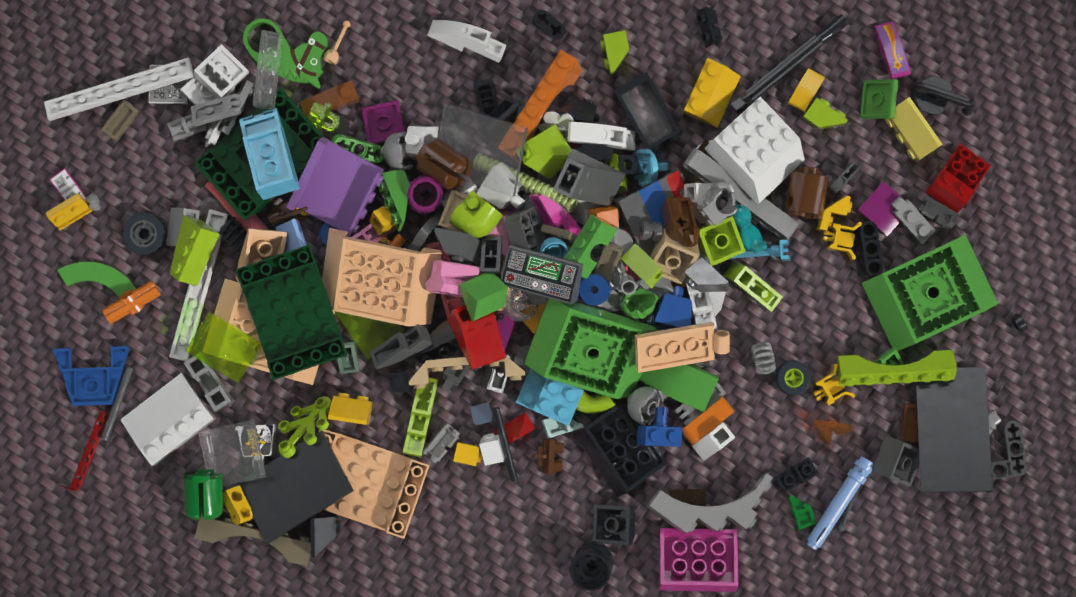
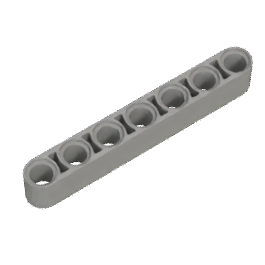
[683,148,799,240]

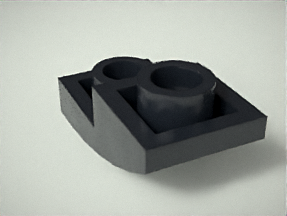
[773,457,819,494]

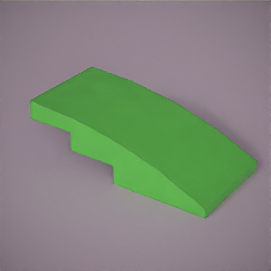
[639,363,719,412]

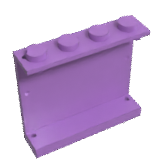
[286,137,384,237]

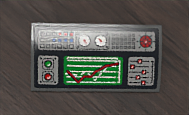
[500,245,583,304]

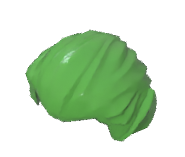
[620,287,659,319]

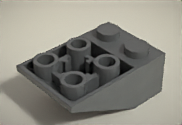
[553,149,625,207]

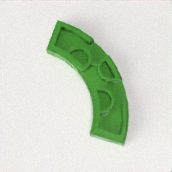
[57,262,137,297]

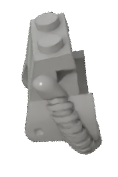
[697,181,738,226]

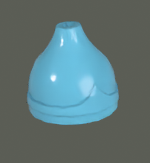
[540,237,569,258]

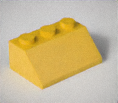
[683,58,741,128]

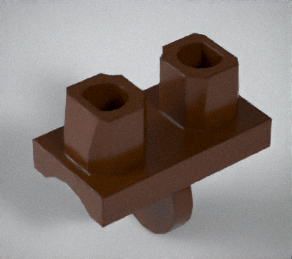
[532,439,564,474]

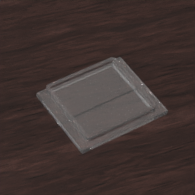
[198,420,266,486]

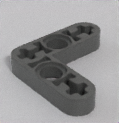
[408,208,443,251]
[991,421,1027,480]

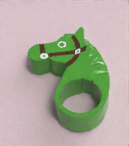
[243,19,329,90]

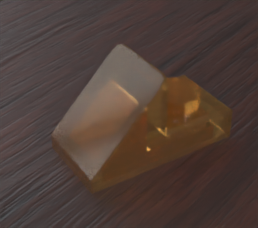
[812,419,853,445]

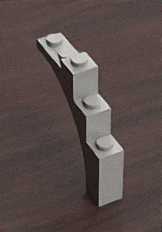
[646,473,773,534]

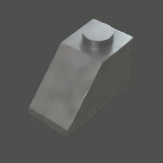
[685,257,730,292]

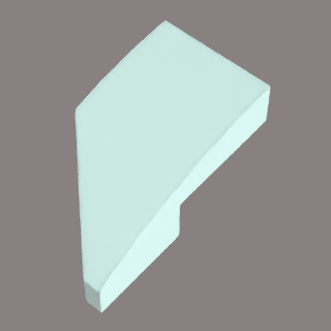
[541,418,583,439]

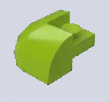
[449,190,504,238]

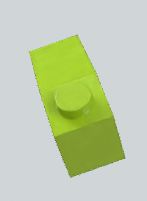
[723,260,783,312]

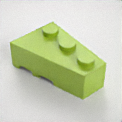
[170,215,220,286]

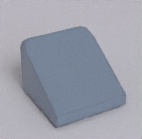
[470,402,493,426]

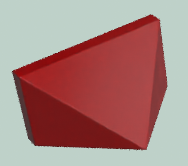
[493,412,536,444]

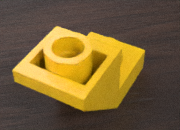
[817,196,852,231]

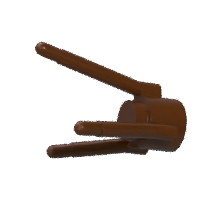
[268,193,308,227]

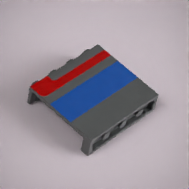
[613,169,705,256]

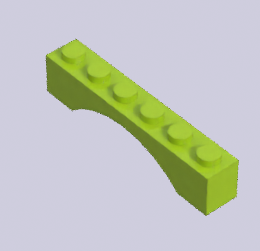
[837,350,957,386]

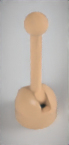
[322,20,351,65]

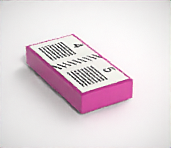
[49,168,87,200]

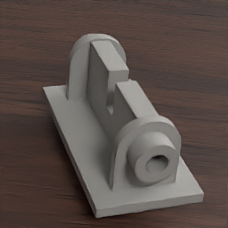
[422,423,460,463]

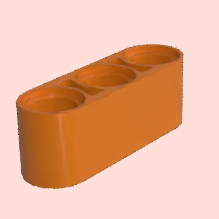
[682,396,735,446]

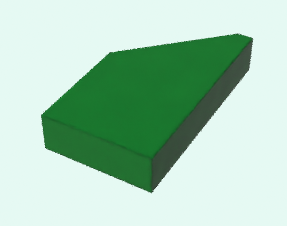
[788,495,817,530]

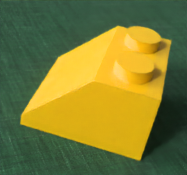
[328,393,373,425]

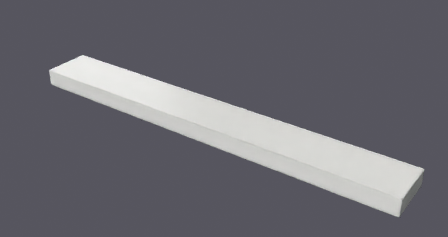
[44,58,194,121]
[169,209,228,361]

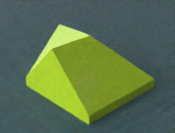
[698,216,746,266]

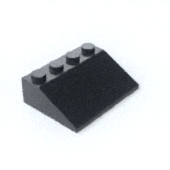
[575,399,668,498]

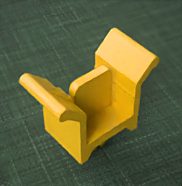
[823,222,862,261]
[813,364,855,406]

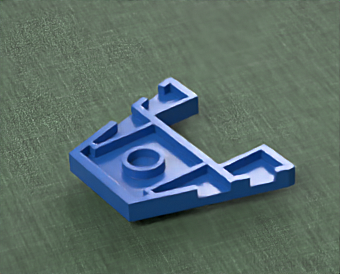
[53,346,130,406]

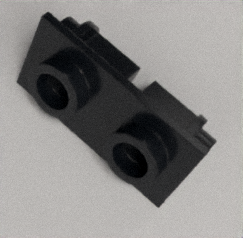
[697,7,723,48]

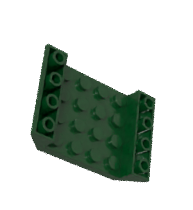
[235,244,347,380]

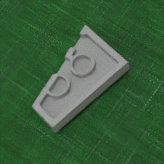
[218,80,254,135]

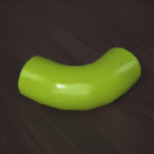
[576,388,616,414]

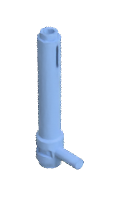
[807,456,874,550]

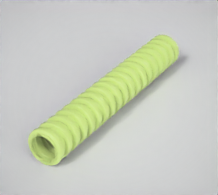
[474,153,578,213]

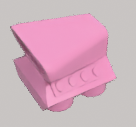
[425,260,480,298]

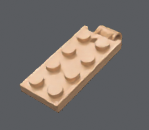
[635,322,730,373]

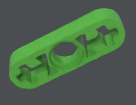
[331,134,384,163]

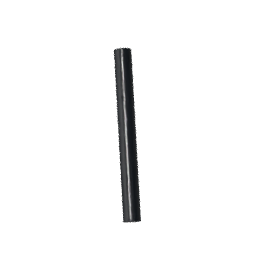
[492,407,518,481]

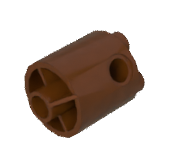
[785,167,828,219]

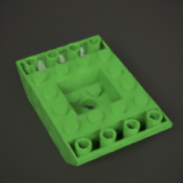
[861,234,998,351]
[524,298,659,399]

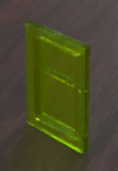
[185,311,262,383]
[335,311,405,360]

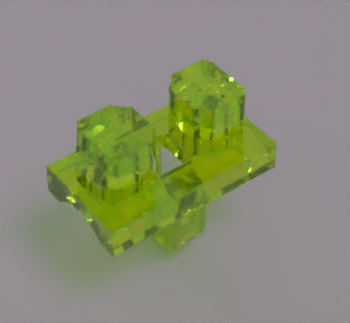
[308,102,339,132]

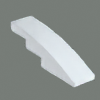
[685,253,718,332]

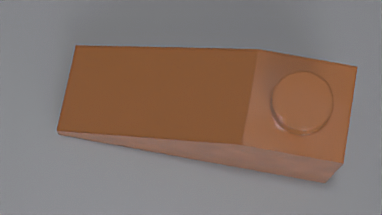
[300,81,360,119]

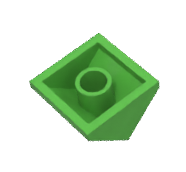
[459,273,508,321]

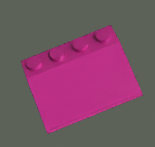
[659,528,738,592]

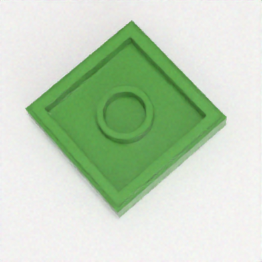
[860,79,898,119]

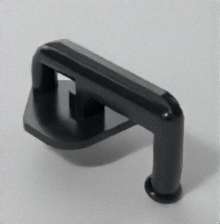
[911,76,975,116]

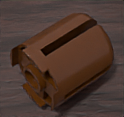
[416,138,471,190]

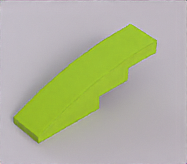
[403,378,438,458]

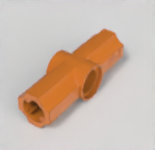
[102,280,161,324]

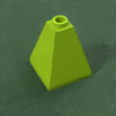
[517,125,572,179]

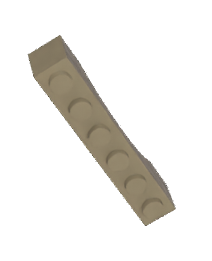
[194,515,311,566]

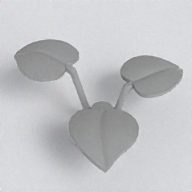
[587,226,673,310]

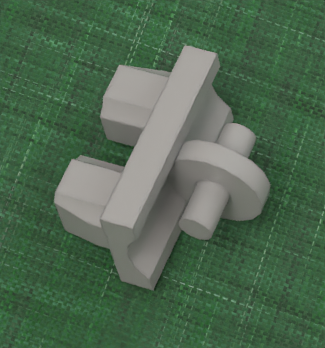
[167,114,207,142]

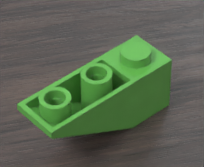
[378,169,410,231]

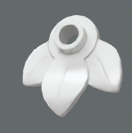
[538,112,574,139]
[205,119,222,148]

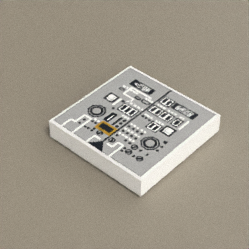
[149,65,189,104]

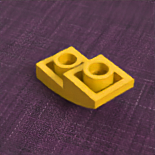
[788,68,825,112]

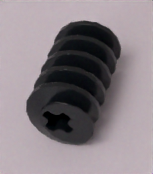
[218,216,247,259]

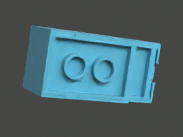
[239,108,300,200]

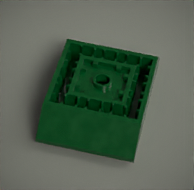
[194,87,325,221]

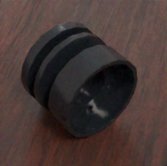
[570,542,614,591]

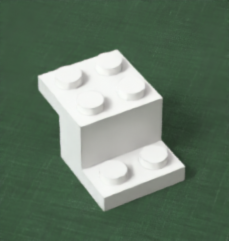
[180,44,249,105]

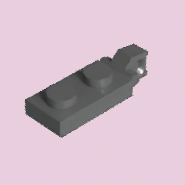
[441,347,470,393]

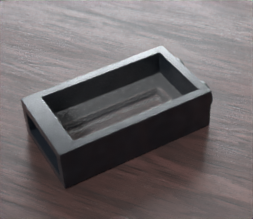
[613,72,681,153]

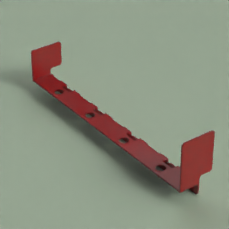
[59,408,109,491]

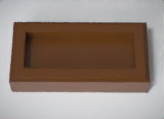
[900,403,918,443]

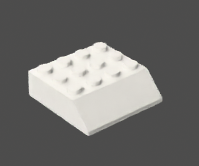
[704,97,805,204]

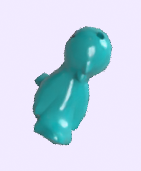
[731,205,768,254]

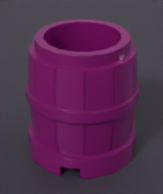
[407,175,445,214]

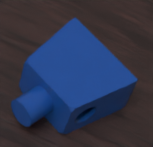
[651,286,692,330]

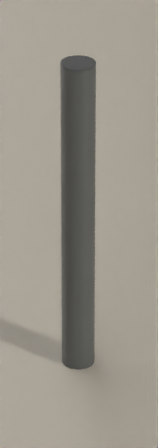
[101,366,133,441]

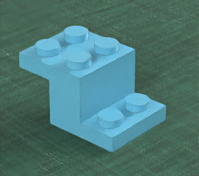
[516,368,584,426]

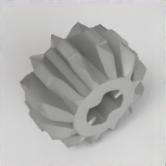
[751,342,776,374]

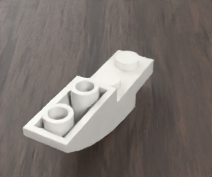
[427,20,506,63]
[568,122,635,151]

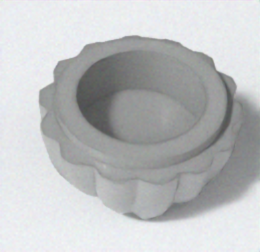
[85,193,102,211]

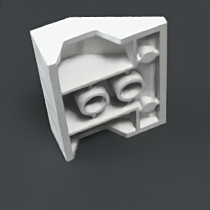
[120,373,216,466]

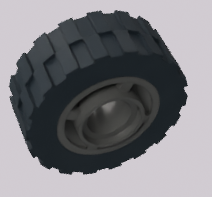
[123,212,167,255]

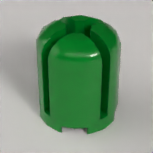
[184,469,223,521]

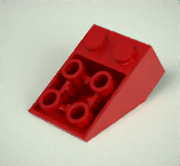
[926,143,991,213]
[447,305,506,370]

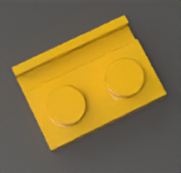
[46,193,92,230]

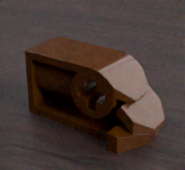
[661,197,700,247]

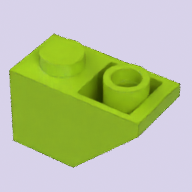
[600,30,629,75]
[801,98,848,130]

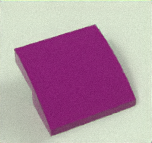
[858,181,905,237]

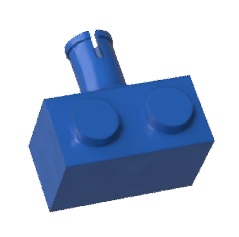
[637,407,682,447]

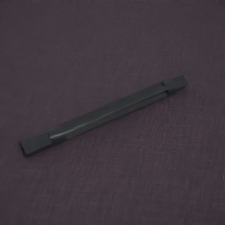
[731,14,848,114]

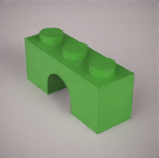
[564,214,618,279]

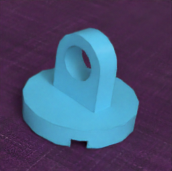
[634,149,669,187]

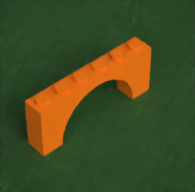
[499,50,583,166]

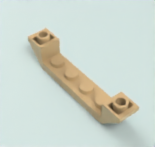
[409,356,525,389]

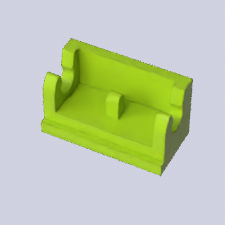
[620,243,664,289]

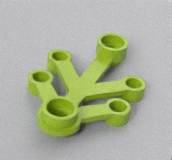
[278,397,332,458]

